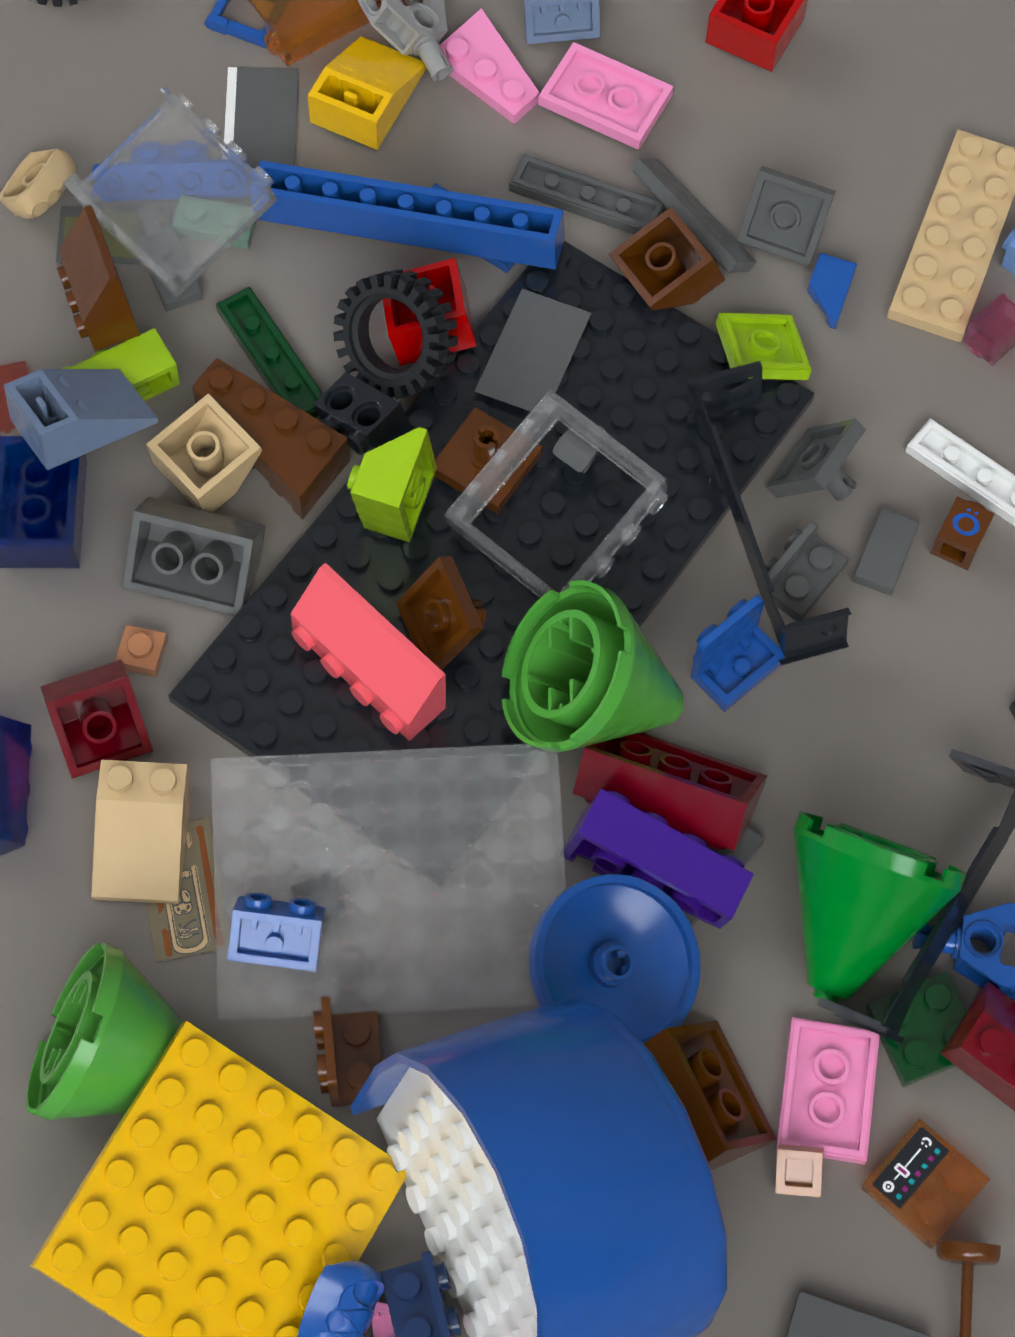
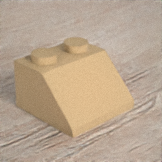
[146,393,262,512]

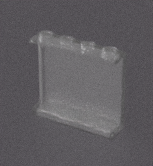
[63,86,278,298]

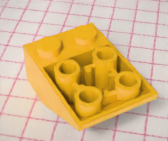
[308,36,427,150]

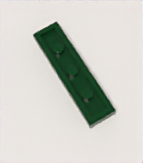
[216,286,323,418]

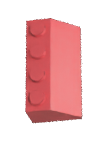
[291,563,446,741]

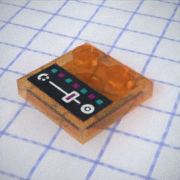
[861,1118,990,1249]

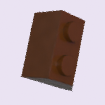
[609,207,725,311]

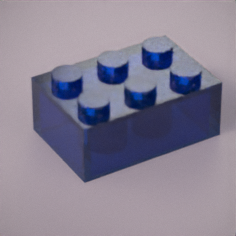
[0,436,87,568]

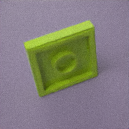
[715,313,812,380]

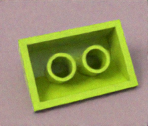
[347,427,437,543]

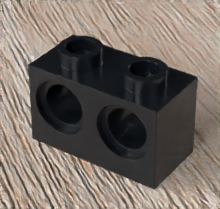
[313,372,412,455]

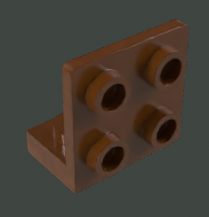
[313,996,382,1107]

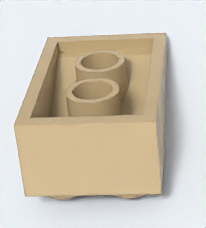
[91,760,192,904]

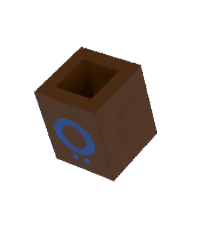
[931,497,994,571]

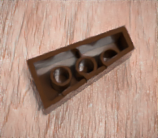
[192,358,350,520]

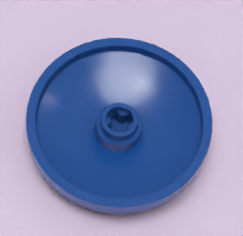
[529,874,701,1043]

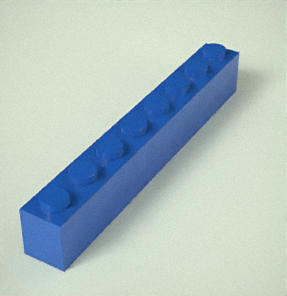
[250,160,565,270]

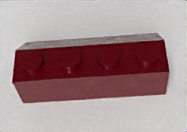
[572,732,767,850]

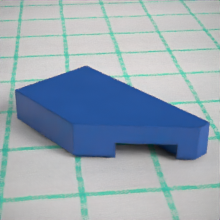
[807,253,857,329]

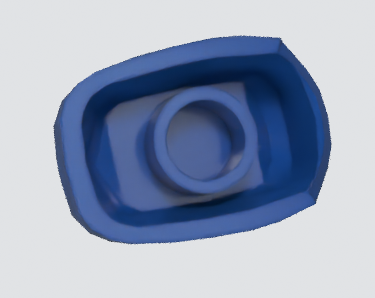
[298,1260,385,1337]

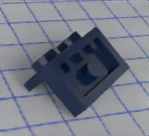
[380,1250,463,1337]

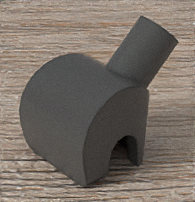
[553,425,607,473]

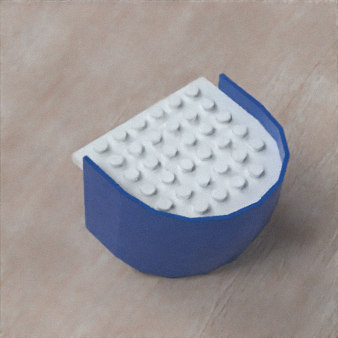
[350,998,727,1337]

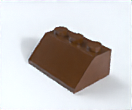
[57,204,140,351]
[643,1020,777,1170]

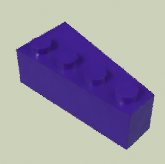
[559,789,754,929]

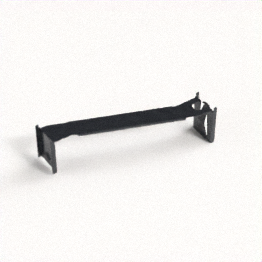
[686,361,851,666]
[817,749,1015,1044]

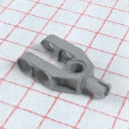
[357,0,454,81]

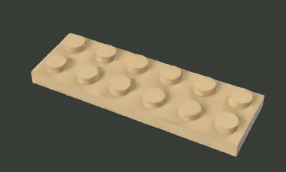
[887,129,1015,343]

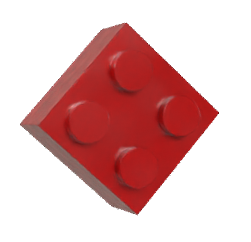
[705,0,808,72]
[383,257,477,366]

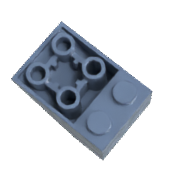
[4,369,158,470]

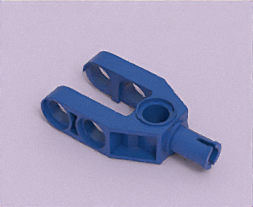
[912,903,1015,1001]

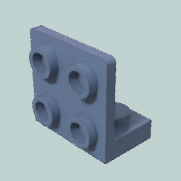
[522,0,600,44]

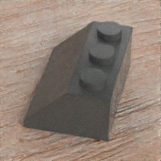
[122,497,266,615]

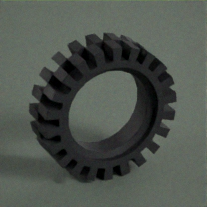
[333,269,458,399]

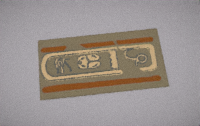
[146,817,231,963]

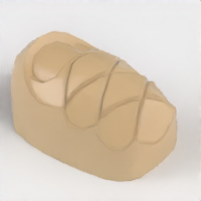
[0,149,77,219]

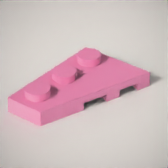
[440,8,540,124]

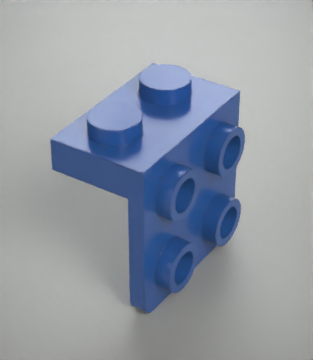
[691,595,785,712]

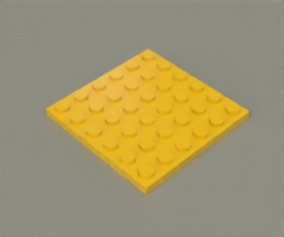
[30,1021,407,1337]

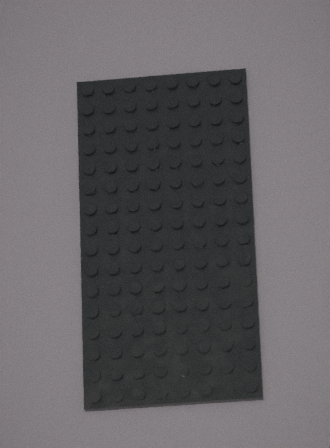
[168,241,815,888]

